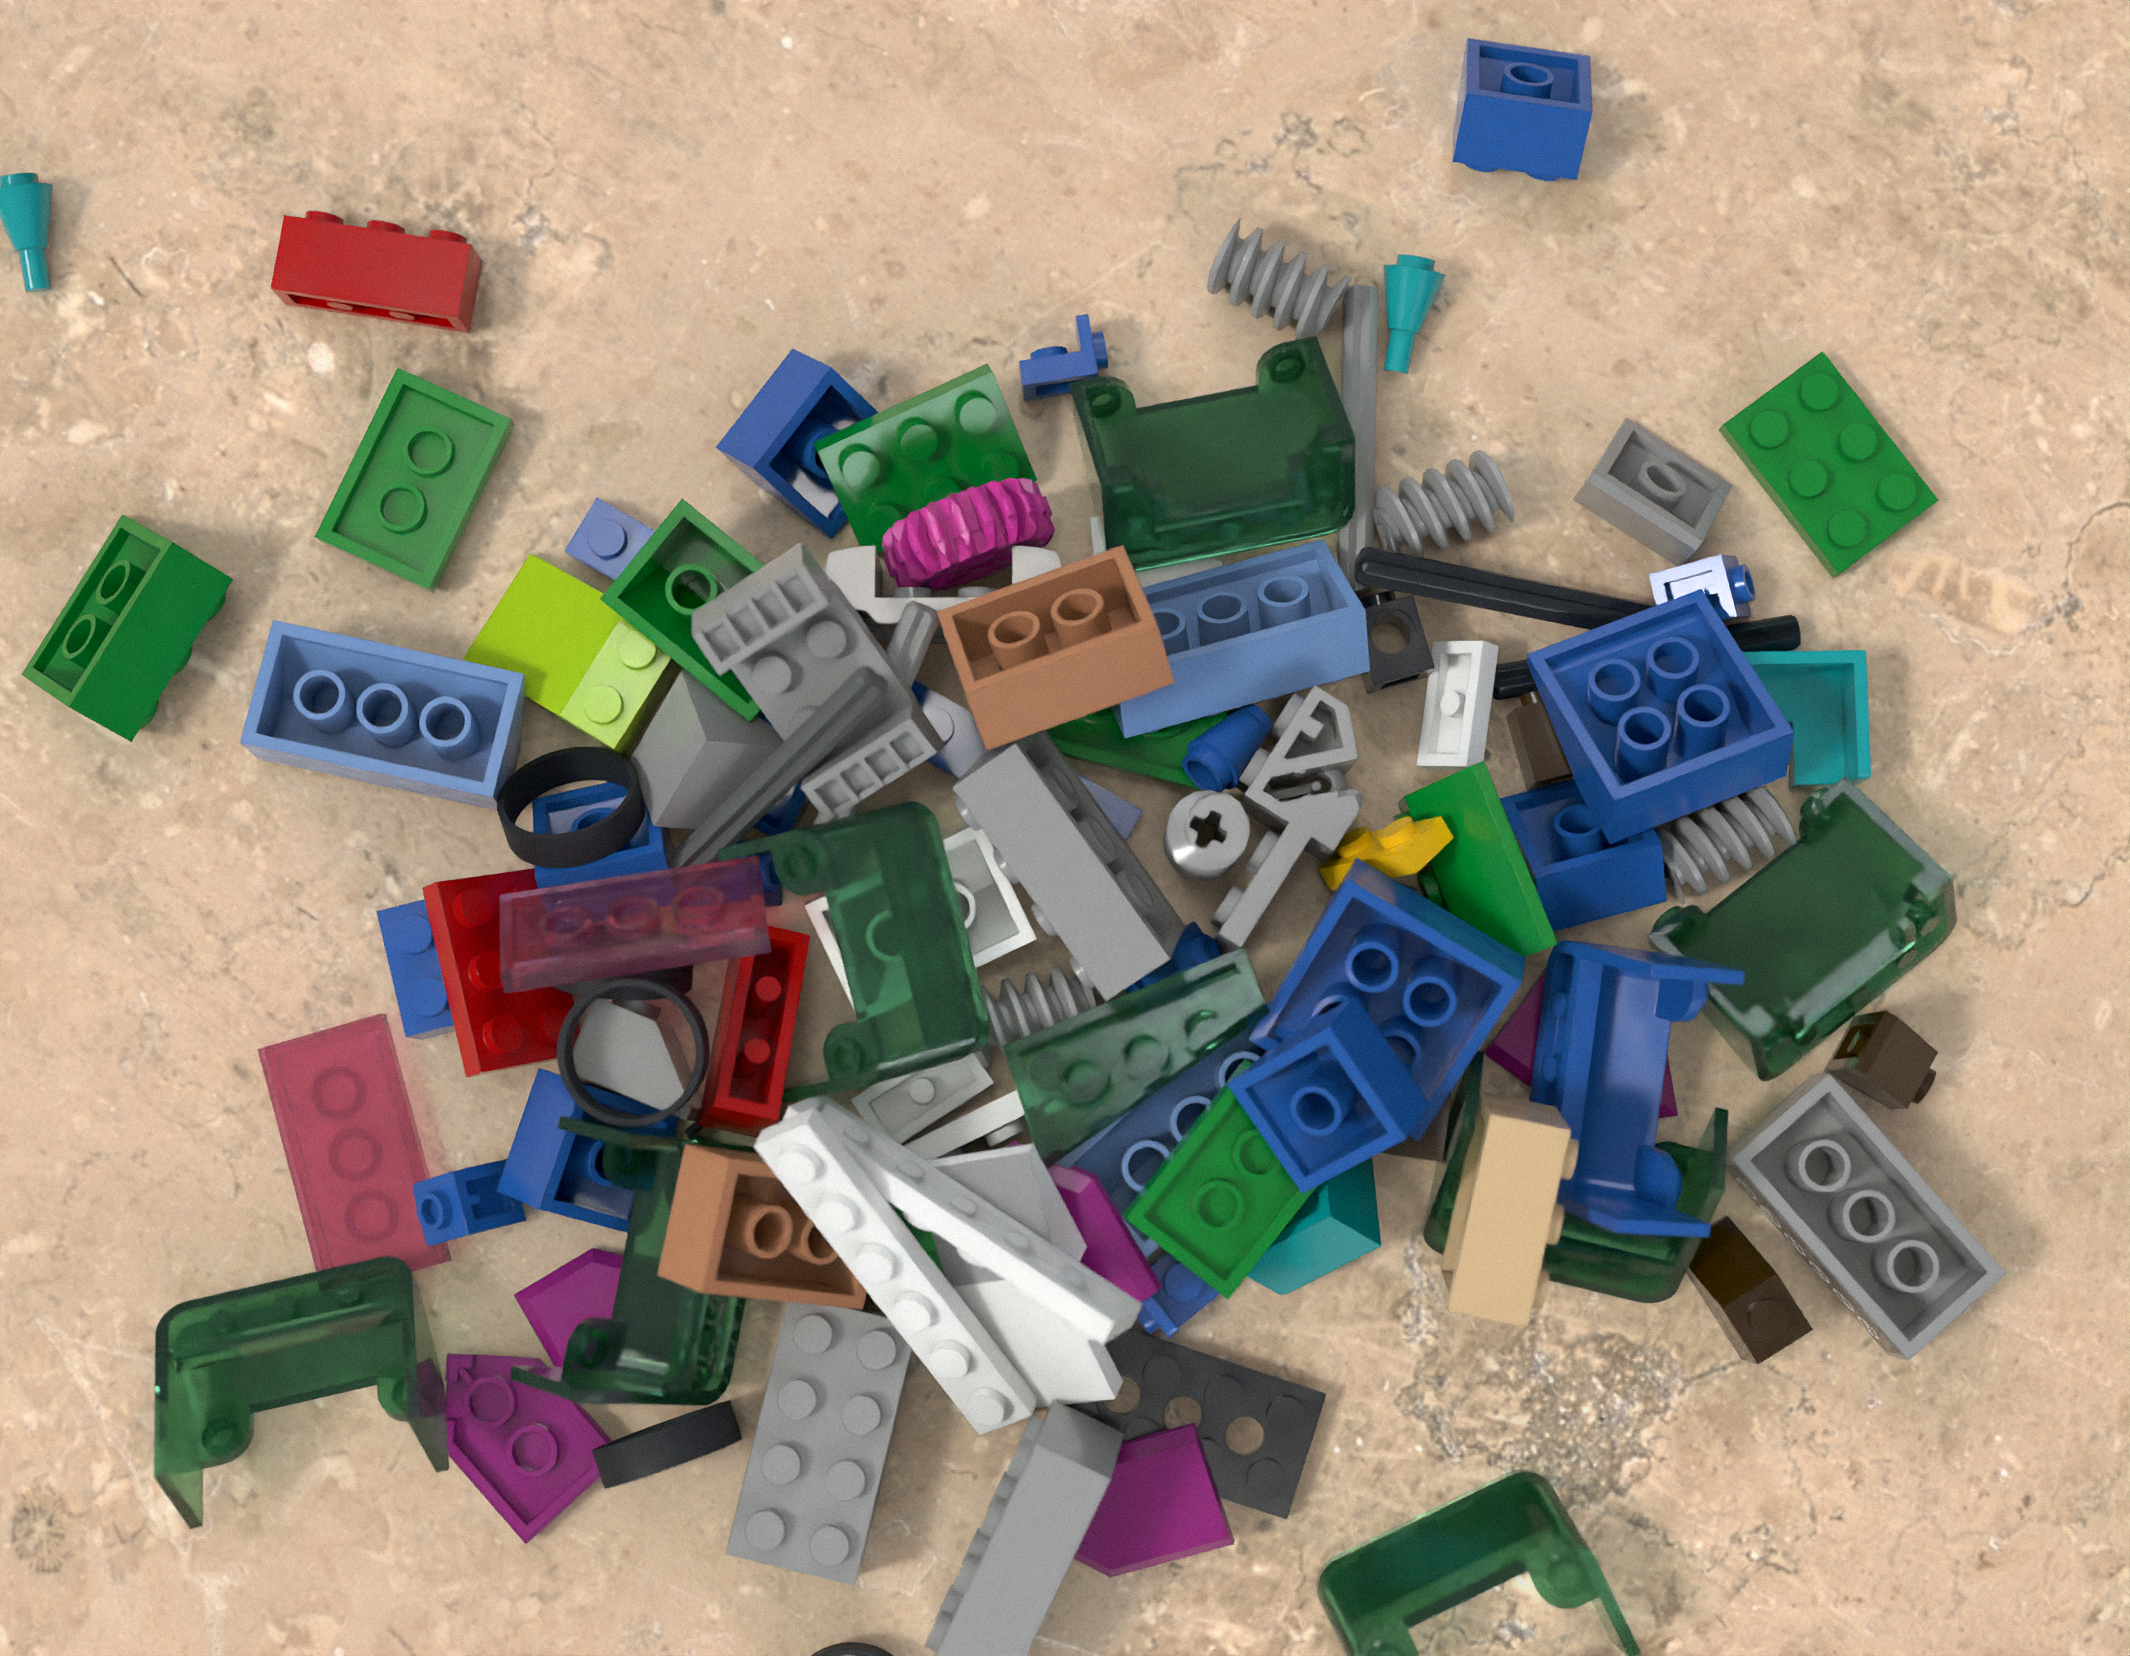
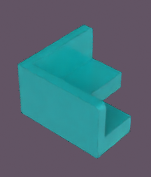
[1743,650,1871,788]
[1247,1157,1381,1295]

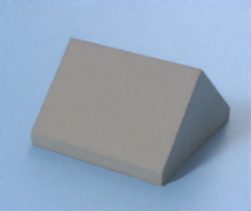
[1573,418,1732,566]
[630,668,784,830]

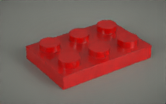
[422,868,580,1078]

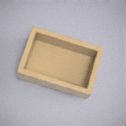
[1438,1091,1578,1327]

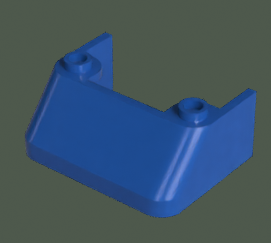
[1529,940,1745,1237]

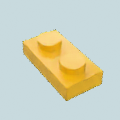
[1318,816,1454,890]

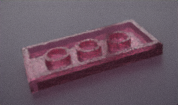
[500,856,771,993]
[258,1013,452,1298]

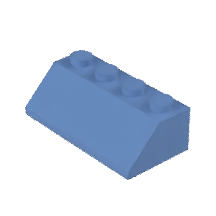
[1110,539,1370,738]
[240,620,526,810]
[1055,985,1268,1258]

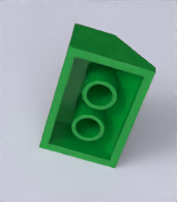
[600,498,765,723]
[21,514,233,742]
[1393,761,1558,957]

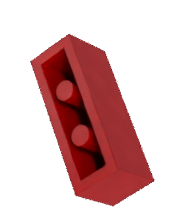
[271,211,482,333]
[698,921,811,1138]

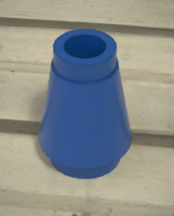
[1182,704,1273,793]

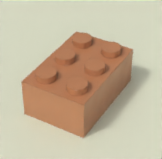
[937,545,1175,751]
[657,1143,867,1310]

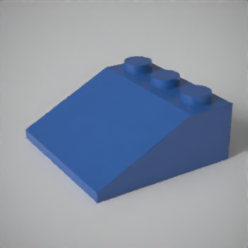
[1526,589,1794,844]
[1248,857,1526,1141]

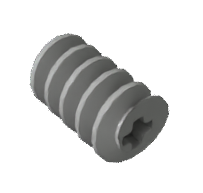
[1207,218,1351,343]
[1372,450,1514,557]
[1654,786,1797,905]
[1163,790,1250,881]
[959,965,1100,1068]

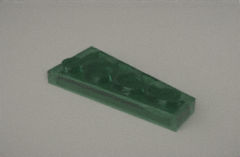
[1003,946,1270,1169]

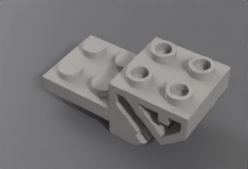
[1210,685,1363,955]

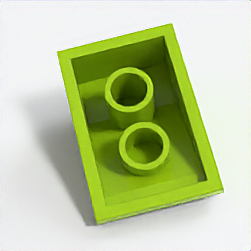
[463,553,682,757]

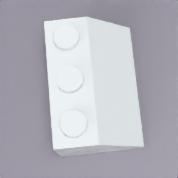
[804,824,1037,1023]

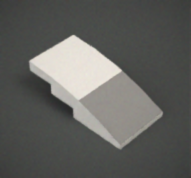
[926,1144,1123,1408]

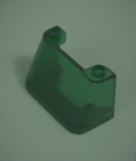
[1069,336,1356,572]
[1647,776,1957,1082]

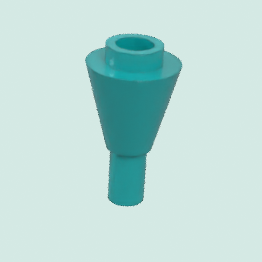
[0,173,53,292]
[1383,254,1445,374]

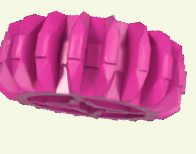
[881,478,1055,593]

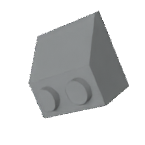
[572,998,702,1121]

